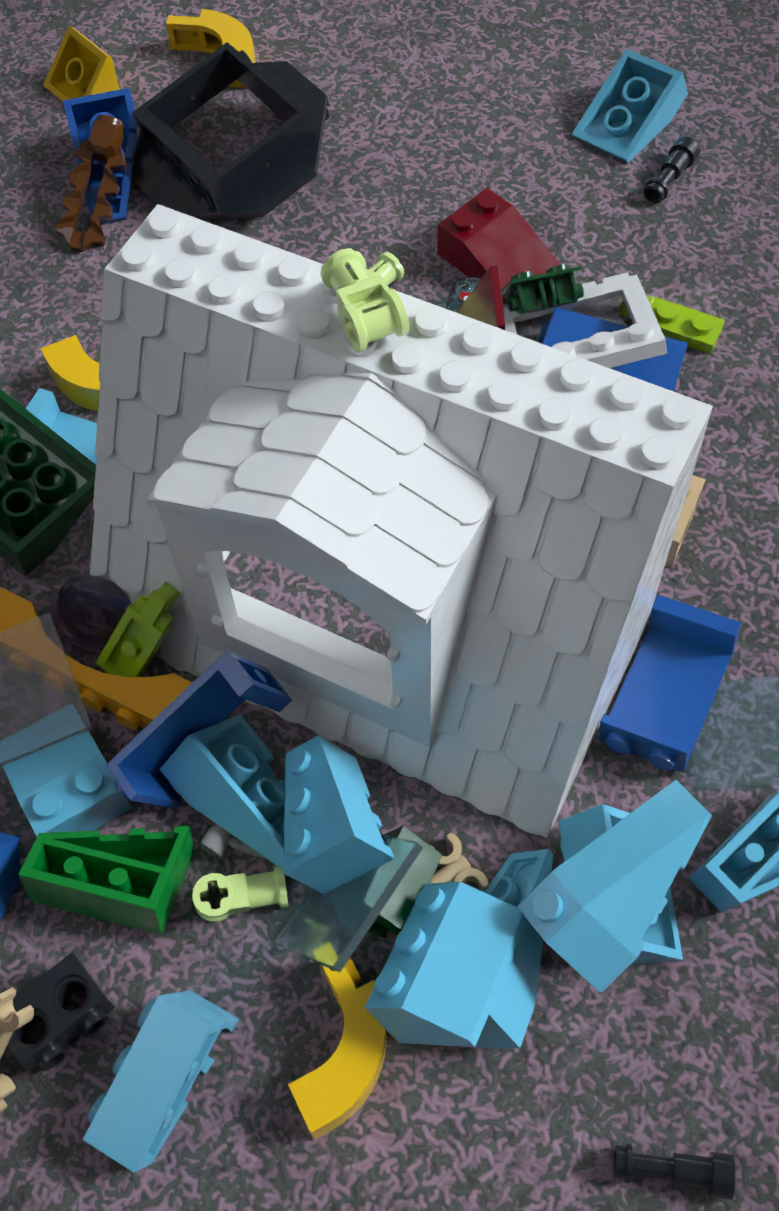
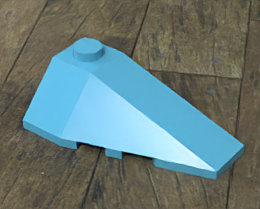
[159,714,285,870]
[517,780,712,993]
[476,849,553,1048]

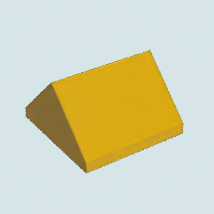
[43,26,120,102]

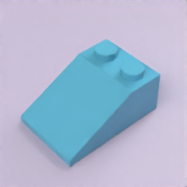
[572,49,688,163]
[0,704,132,836]

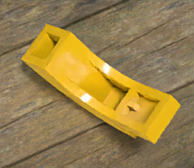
[166,9,256,88]
[40,335,100,411]
[288,945,387,1140]

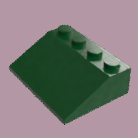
[0,389,96,577]

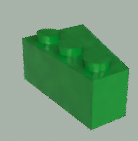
[18,826,195,935]

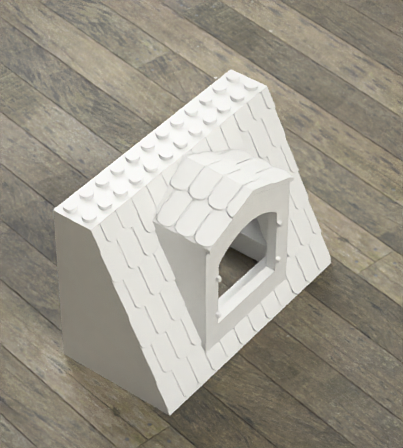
[90,204,713,838]

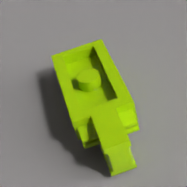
[619,295,725,354]
[96,582,179,677]

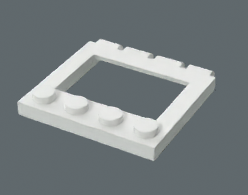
[503,272,667,368]

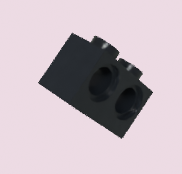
[7,952,115,1074]

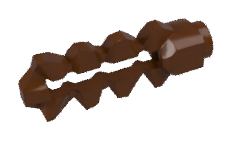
[55,115,127,252]

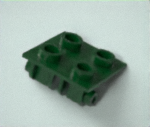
[501,264,584,314]

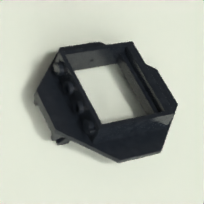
[131,42,330,219]

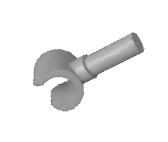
[201,825,265,860]

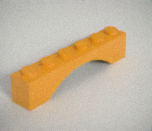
[0,587,192,730]

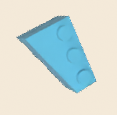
[283,735,395,894]
[688,787,779,913]
[83,990,239,1173]

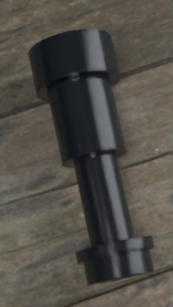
[644,136,700,204]
[613,1144,736,1200]

